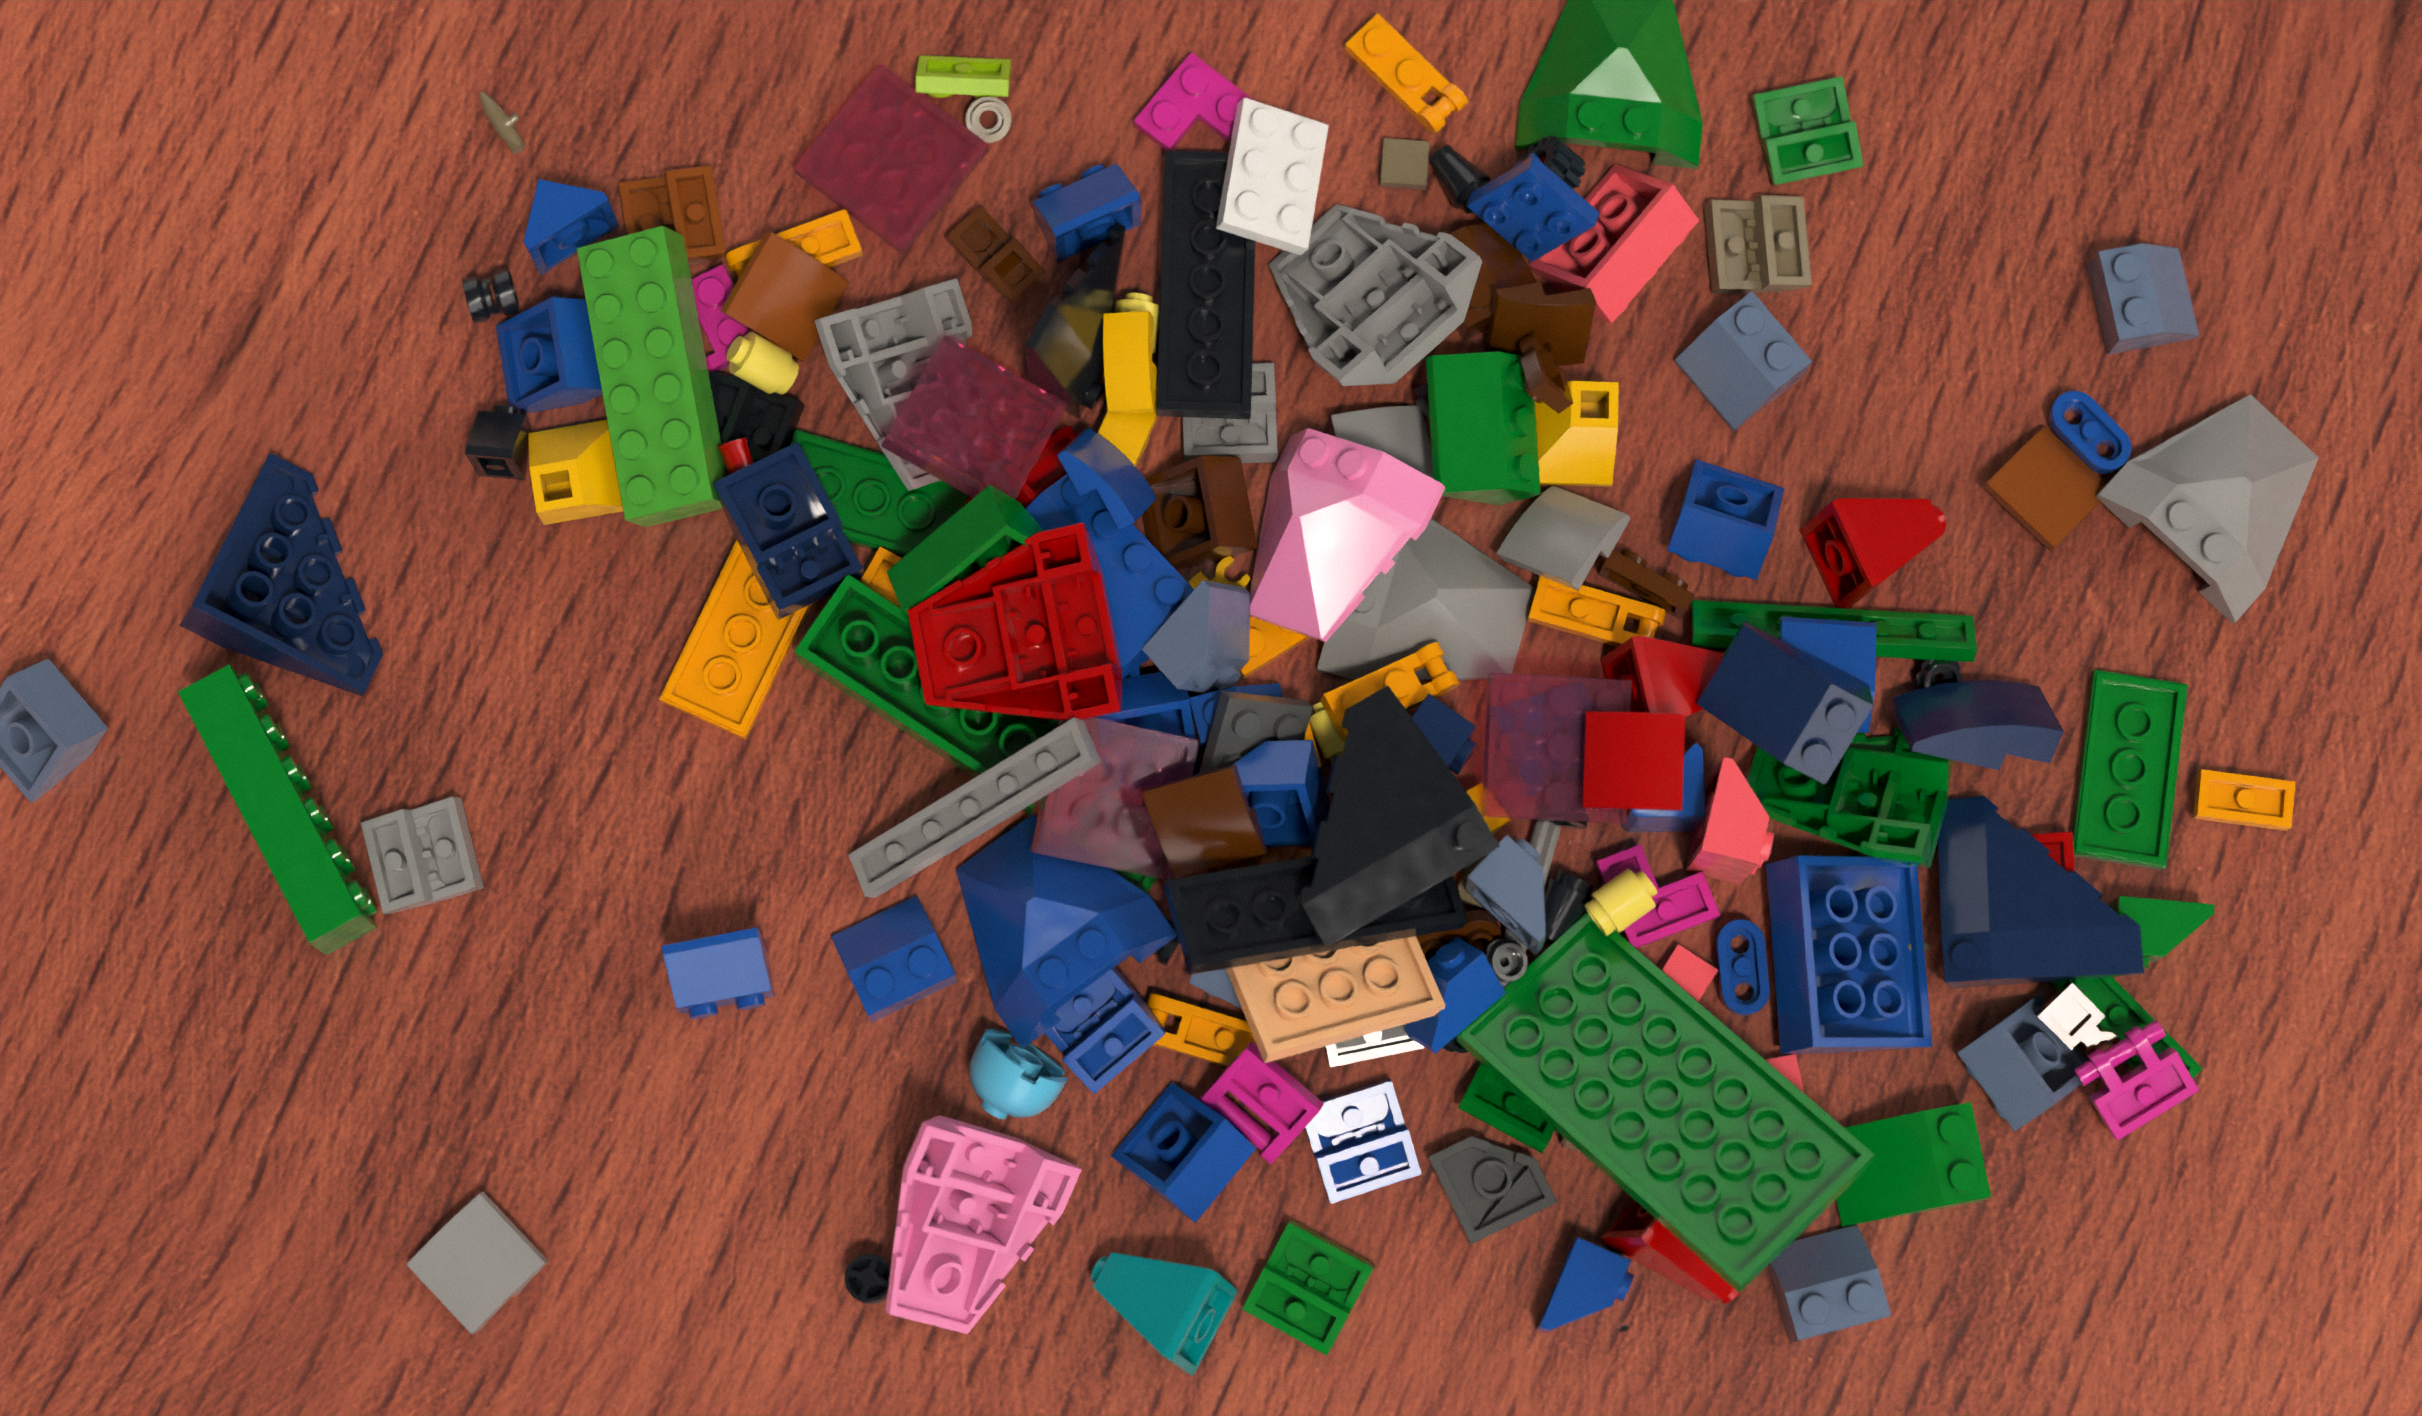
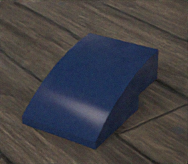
[713,442,863,620]
[1889,680,2064,770]

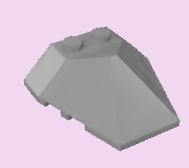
[1268,204,1482,386]
[814,278,981,491]
[2095,394,2319,624]
[1317,518,1536,682]

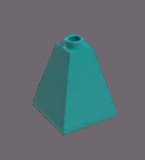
[1091,1252,1239,1376]

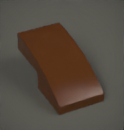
[944,205,1045,303]

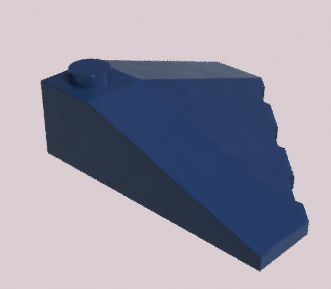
[179,453,383,696]
[1938,796,2145,989]

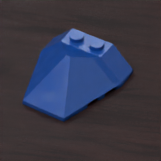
[956,814,1177,1049]

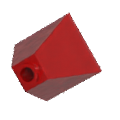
[1799,498,1946,609]
[1600,636,1724,721]
[1601,1200,1741,1304]

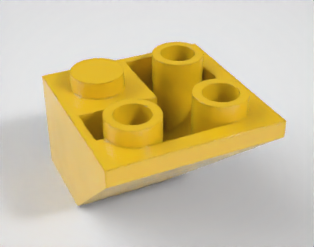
[1535,381,1619,487]
[528,420,623,525]

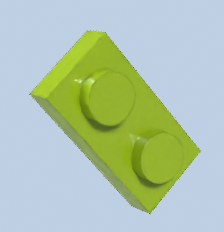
[916,55,1011,98]

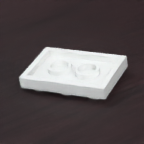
[1216,97,1329,255]

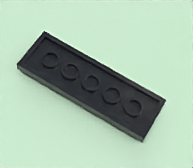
[1157,150,1255,420]
[1164,856,1468,975]

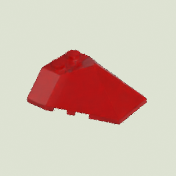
[908,523,1122,721]

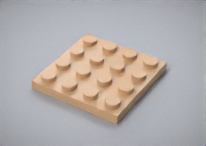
[1226,936,1446,1063]

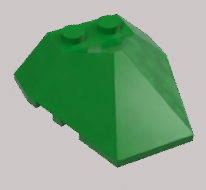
[1515,0,1703,169]
[1747,728,1953,868]

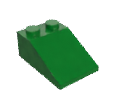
[1835,1102,1991,1227]

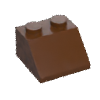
[1450,223,1537,342]
[1142,455,1258,570]

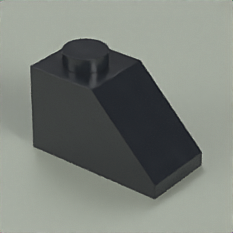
[465,406,532,480]

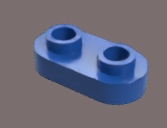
[2048,391,2131,474]
[1715,919,1770,1016]

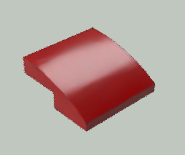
[1582,712,1685,811]

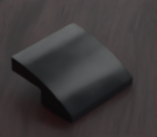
[709,370,805,476]

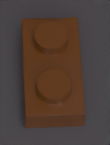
[1598,550,1695,620]

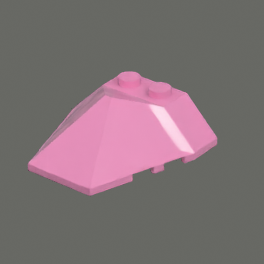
[1250,428,1446,643]
[885,1115,1082,1334]

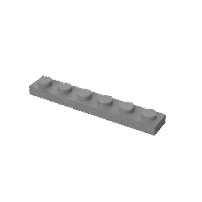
[848,718,1101,898]

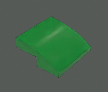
[1750,76,1864,185]
[1457,1063,1555,1153]
[1242,1219,1375,1356]

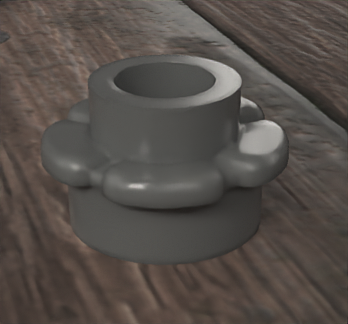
[1485,939,1528,986]

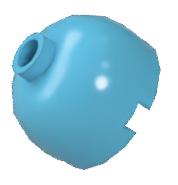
[969,1028,1068,1119]

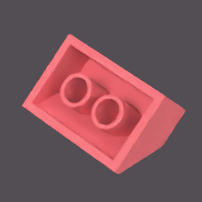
[1528,164,1699,323]
[1685,757,1774,885]

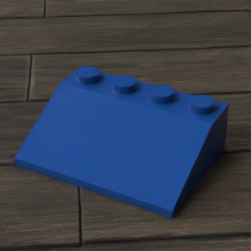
[1026,474,1194,679]
[1766,856,1932,1054]

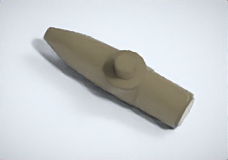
[479,91,526,154]

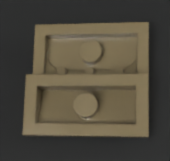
[1704,195,1812,294]

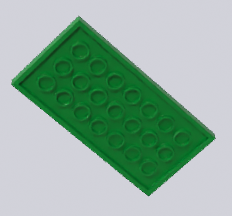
[1456,913,1875,1293]

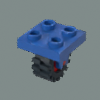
[1467,135,1599,262]

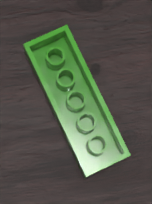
[577,226,727,527]

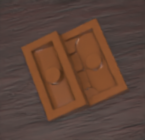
[618,165,726,266]
[720,230,849,362]
[1983,426,2106,551]

